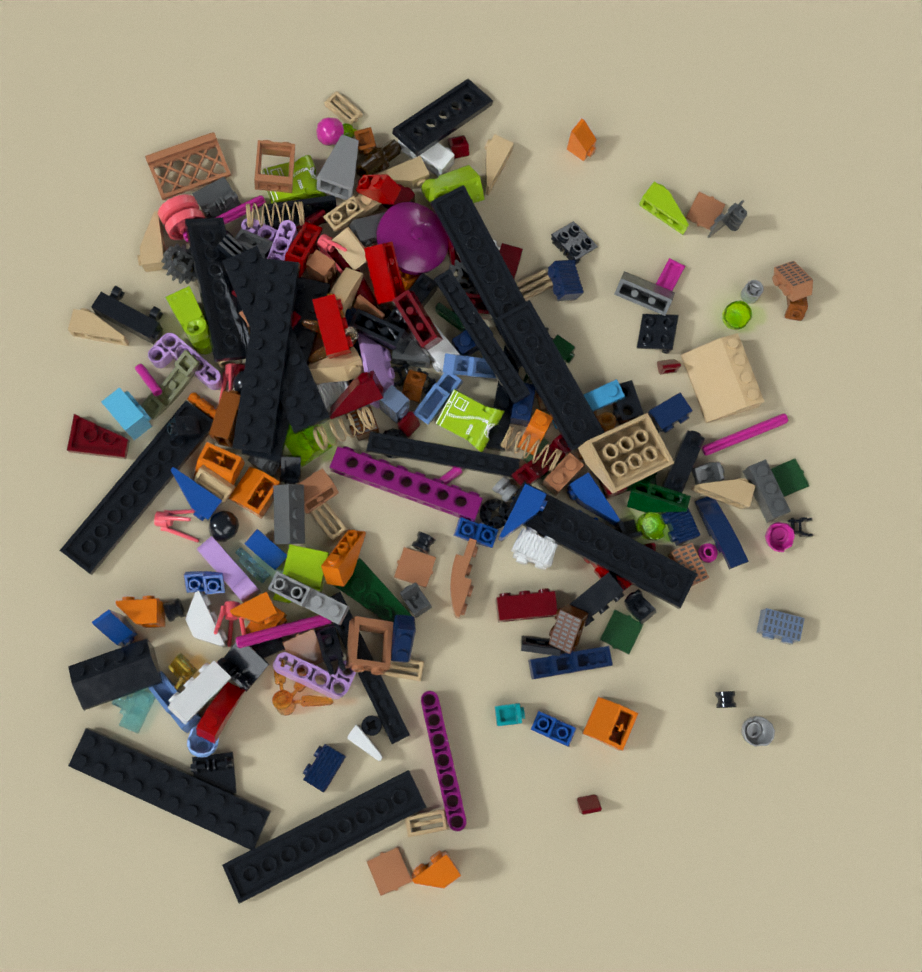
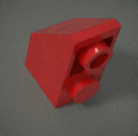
[356,174,402,204]

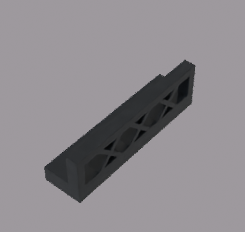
[262,195,337,230]

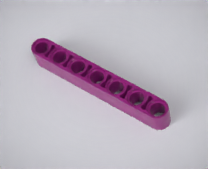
[421,691,467,831]

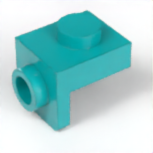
[494,703,525,726]

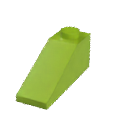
[639,181,689,235]

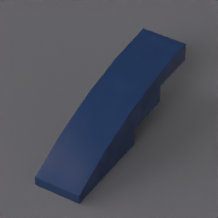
[694,497,749,570]
[528,646,613,680]

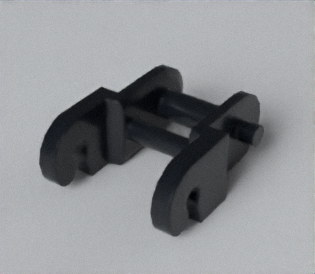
[392,363,410,388]
[417,368,437,395]
[788,517,813,537]

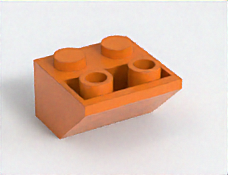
[193,442,245,485]
[229,467,281,519]
[116,596,165,628]
[582,697,639,751]
[412,850,461,889]

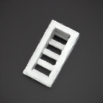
[347,724,383,761]

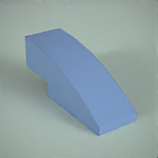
[443,353,497,379]
[413,372,463,425]
[149,671,202,733]

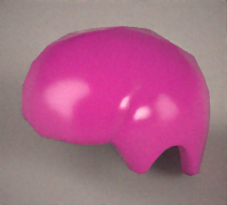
[316,117,344,146]
[765,522,795,552]

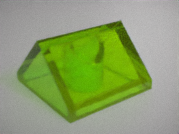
[285,424,333,468]

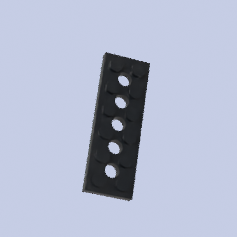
[392,79,493,157]

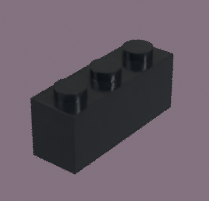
[349,309,412,355]
[569,571,626,627]

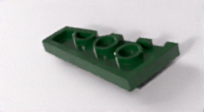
[333,558,412,625]

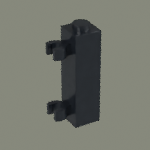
[385,273,438,331]
[91,285,163,345]
[662,430,705,493]

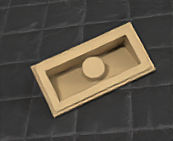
[332,227,367,270]

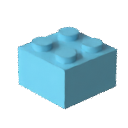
[101,387,152,441]

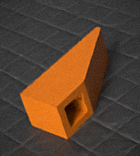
[321,530,366,587]

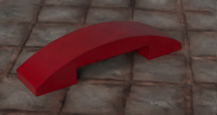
[511,434,571,486]

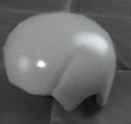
[741,716,775,747]

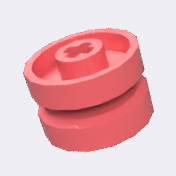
[158,194,205,240]

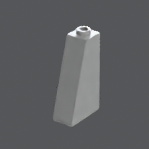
[317,135,359,200]

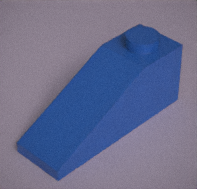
[171,467,222,521]
[567,472,620,526]
[498,484,548,541]
[92,609,138,647]

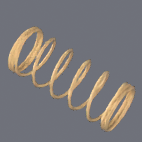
[246,201,304,228]
[313,406,376,450]
[501,426,562,472]

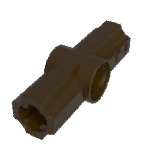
[356,139,402,178]

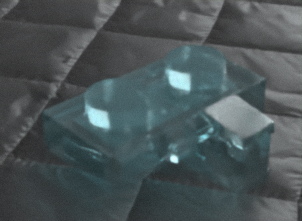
[235,547,271,583]
[112,690,155,733]

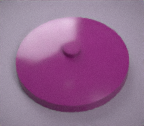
[377,202,448,275]

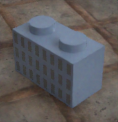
[379,385,410,423]
[756,608,805,645]

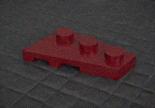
[67,414,130,459]

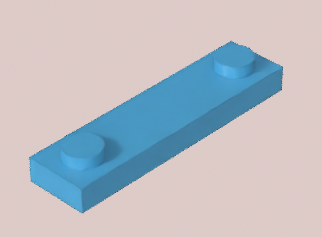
[549,379,625,429]

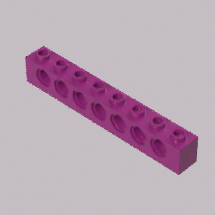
[329,446,483,522]

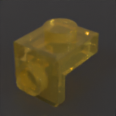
[168,653,197,690]

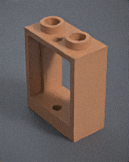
[254,140,295,193]
[346,616,393,675]

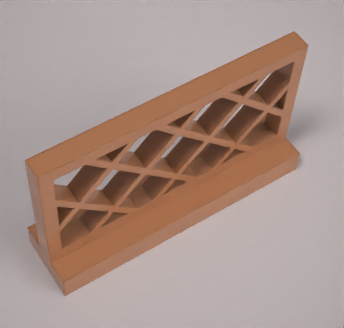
[145,132,231,200]

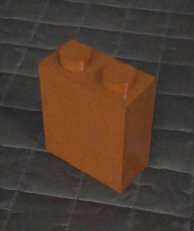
[209,390,240,448]

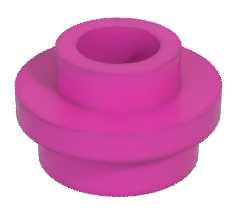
[698,543,718,563]

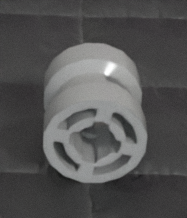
[741,280,764,304]
[492,476,519,502]

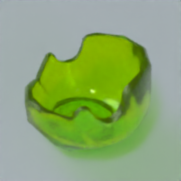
[722,300,752,330]
[636,511,666,541]

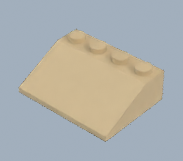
[681,333,764,423]
[578,413,674,494]

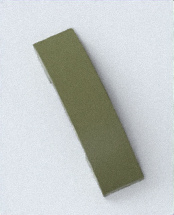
[141,350,200,420]

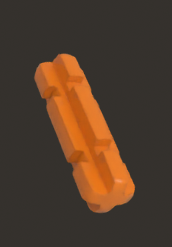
[188,392,217,420]

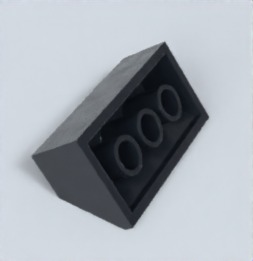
[68,639,163,711]

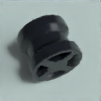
[412,531,436,554]
[163,598,186,622]
[715,691,737,708]
[361,715,382,736]

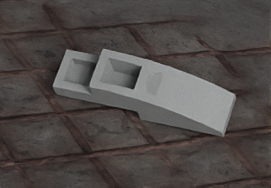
[268,571,350,625]

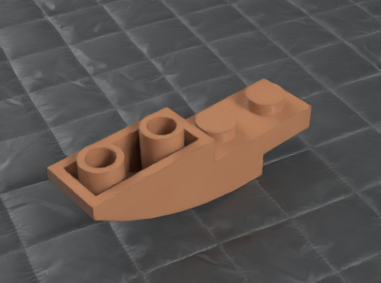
[450,538,479,619]

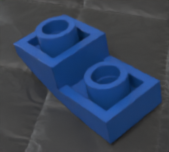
[453,517,498,548]
[244,529,287,570]
[184,571,225,594]
[531,711,576,747]

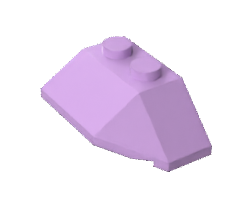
[357,333,395,408]

